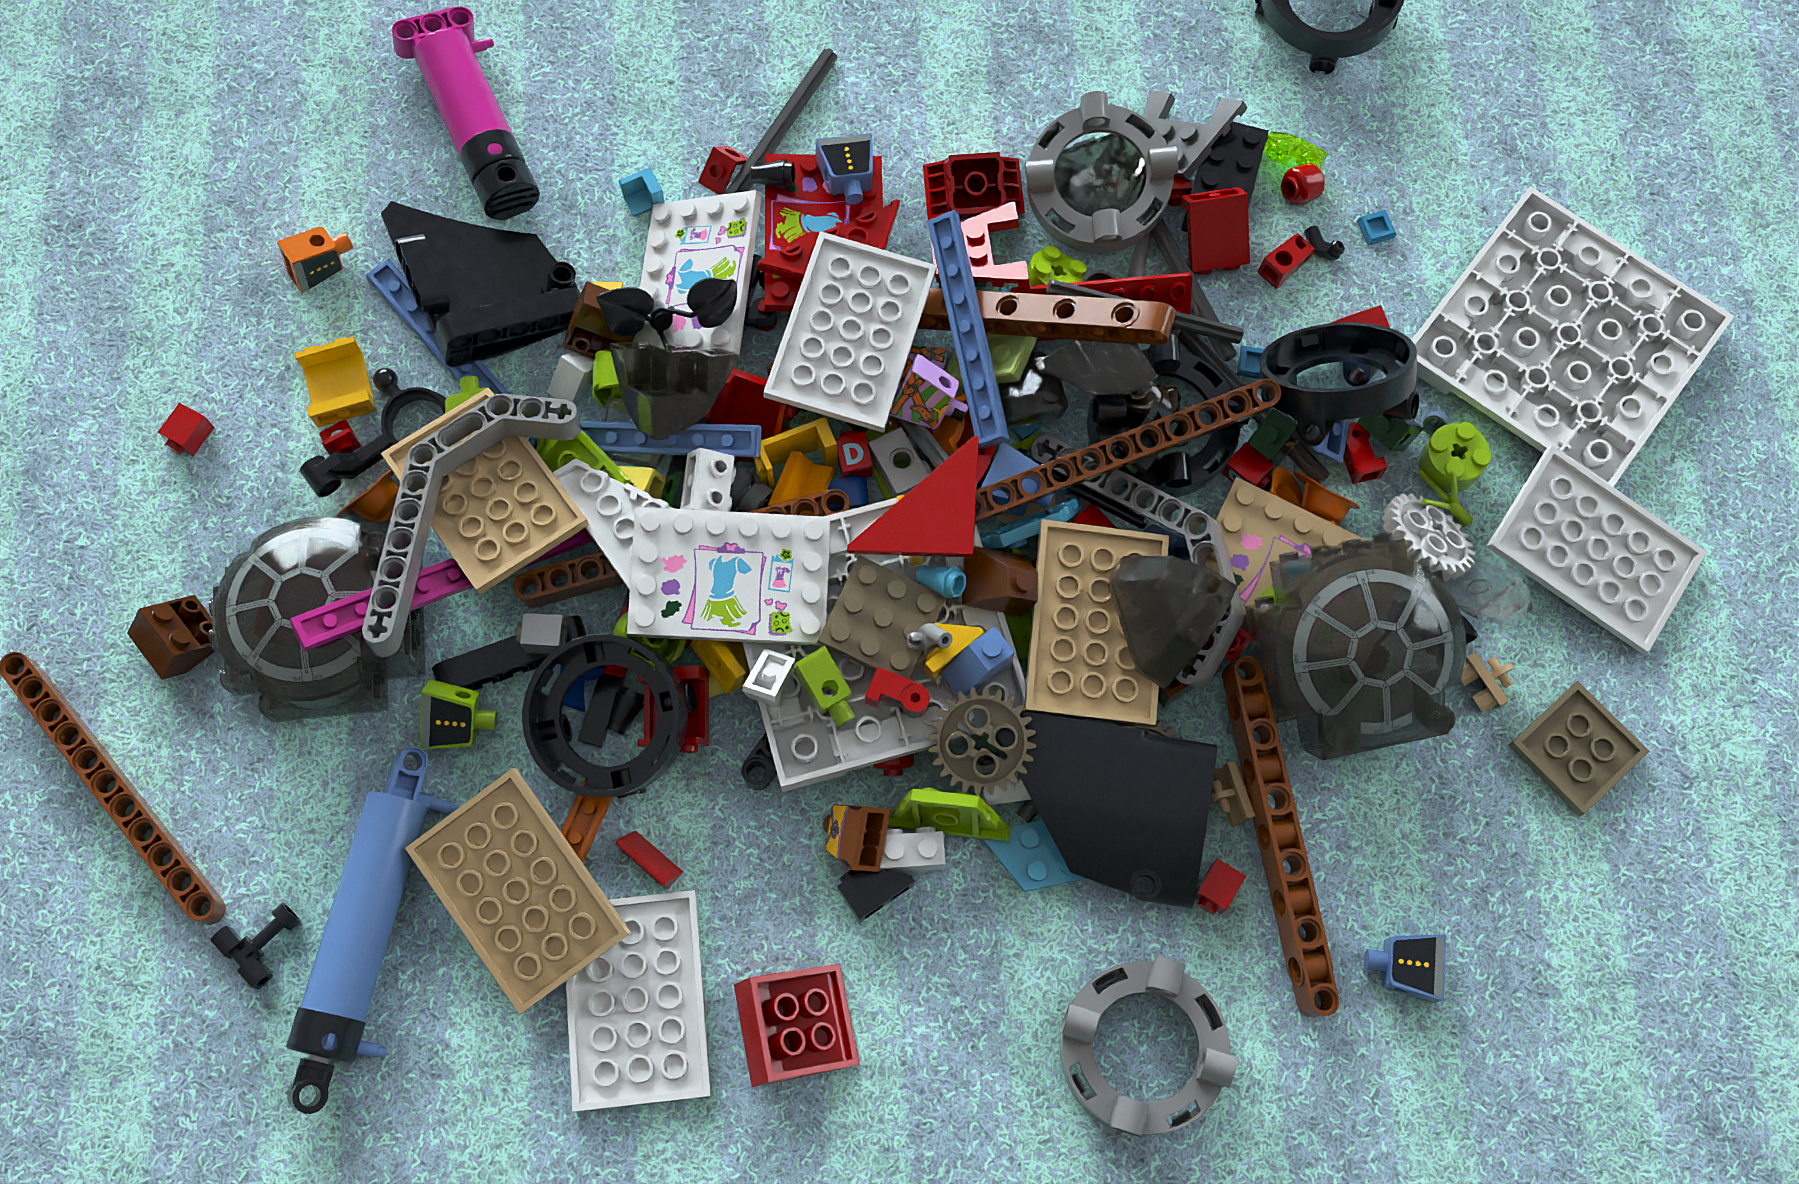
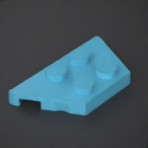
[979,497,1081,549]
[981,820,1087,892]

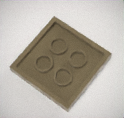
[817,555,946,679]
[1509,681,1650,816]

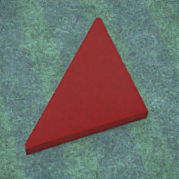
[757,199,900,282]
[847,436,979,558]

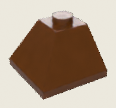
[962,546,1038,616]

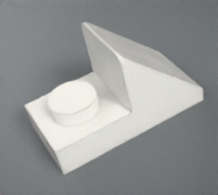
[742,648,795,707]

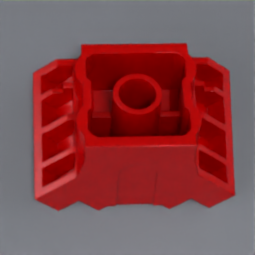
[923,152,1025,220]

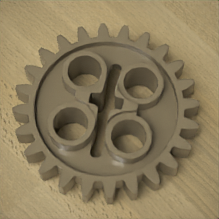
[928,687,1036,796]

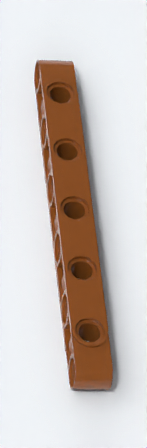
[917,288,1176,345]
[1222,656,1339,1017]

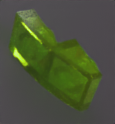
[1264,131,1328,169]

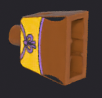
[823,804,891,872]

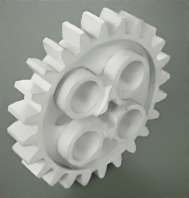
[1382,493,1475,581]

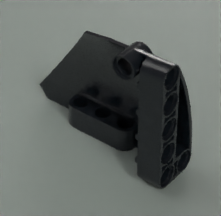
[381,201,581,367]
[996,711,1217,909]

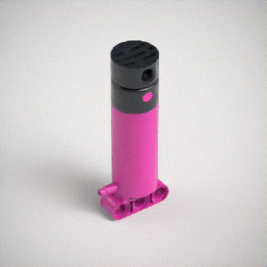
[392,6,540,220]

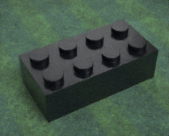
[1181,121,1269,232]

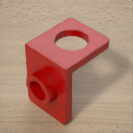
[699,146,748,195]
[319,420,362,455]

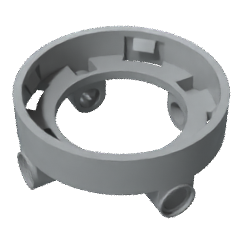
[1025,91,1178,253]
[1059,956,1237,1137]

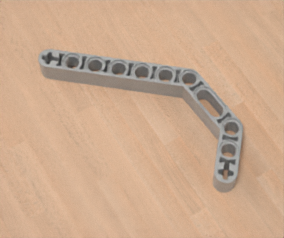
[362,394,581,657]
[1031,434,1244,688]

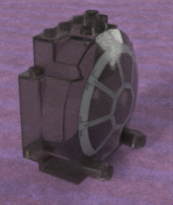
[208,516,426,723]
[1245,532,1466,761]

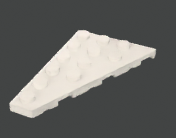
[553,459,675,591]

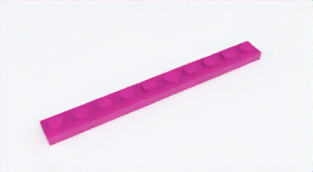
[290,528,594,652]

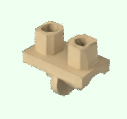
[1455,652,1514,712]
[1210,761,1255,827]

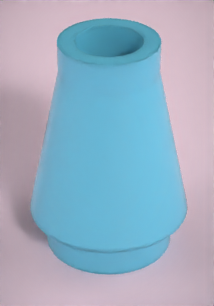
[916,565,966,599]

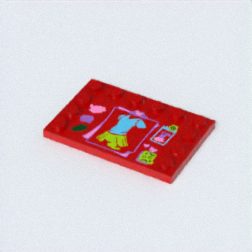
[765,153,883,312]

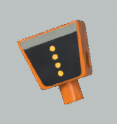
[277,227,353,294]

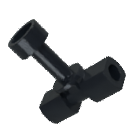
[211,902,301,990]

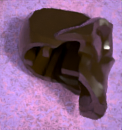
[1124,383,1190,447]

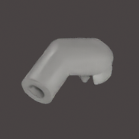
[907,623,953,651]

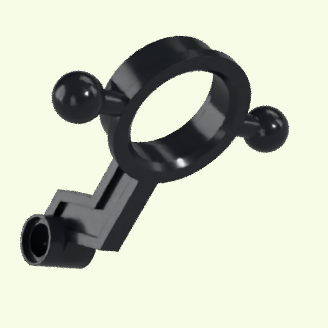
[300,368,446,497]

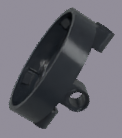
[1254,0,1404,74]
[1259,322,1419,446]
[1087,334,1250,497]
[522,634,697,799]

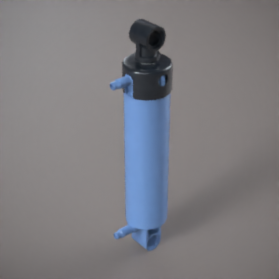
[286,746,459,1114]

